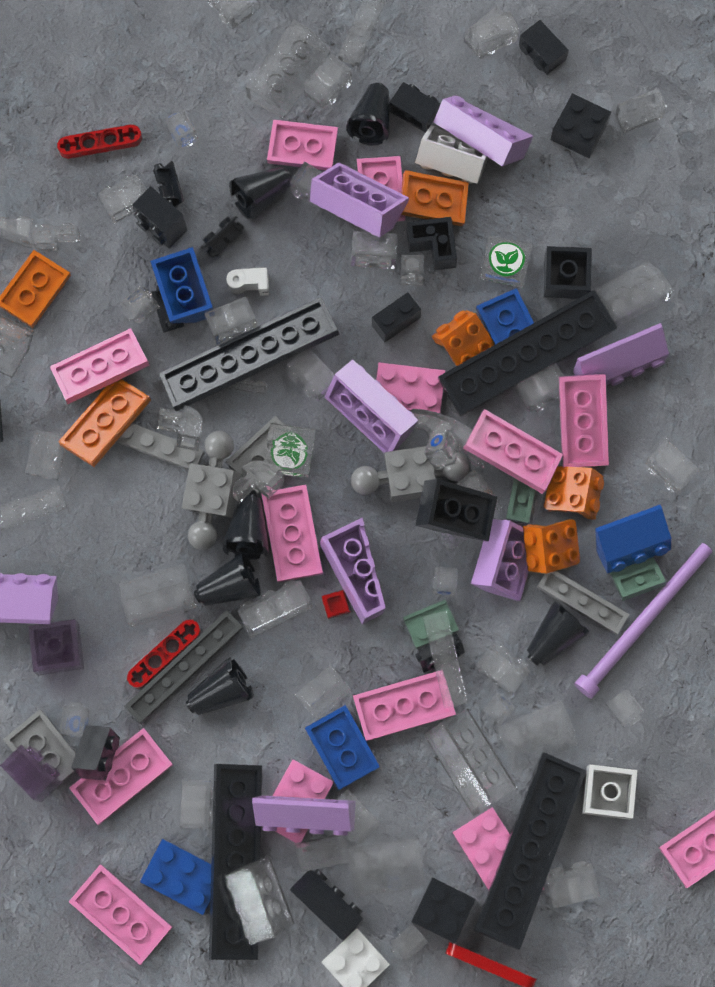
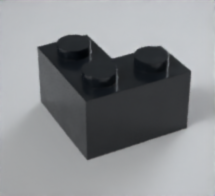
[407,217,457,270]

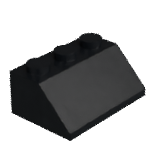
[290,869,363,940]

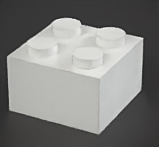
[582,765,637,820]
[322,928,390,987]

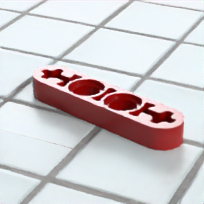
[57,125,142,159]
[127,619,201,689]
[445,942,537,987]

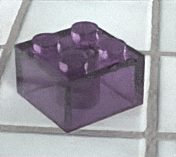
[28,619,84,676]
[0,745,62,802]

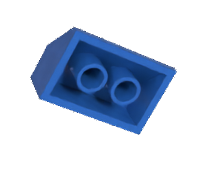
[150,247,216,323]
[595,505,671,574]

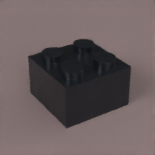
[550,93,611,158]
[132,186,187,249]
[543,246,592,299]
[411,877,476,944]

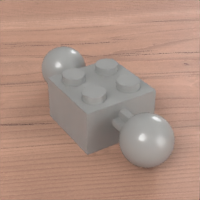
[182,431,241,550]
[351,445,470,502]

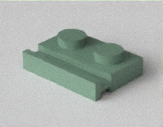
[610,557,666,601]
[403,599,459,649]

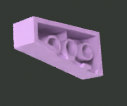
[434,96,533,166]
[319,518,385,624]

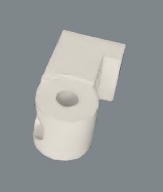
[226,268,269,296]

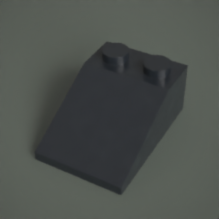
[415,479,498,542]

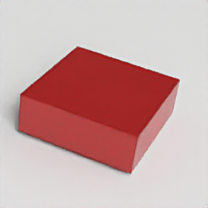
[321,590,350,619]

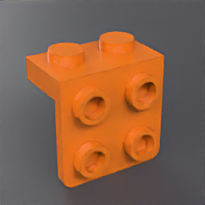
[431,310,494,366]
[544,466,604,520]
[523,519,580,574]

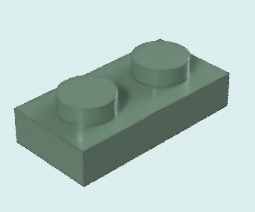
[506,478,535,525]

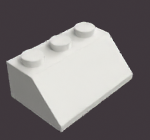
[415,125,488,184]

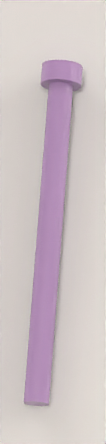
[574,543,712,699]

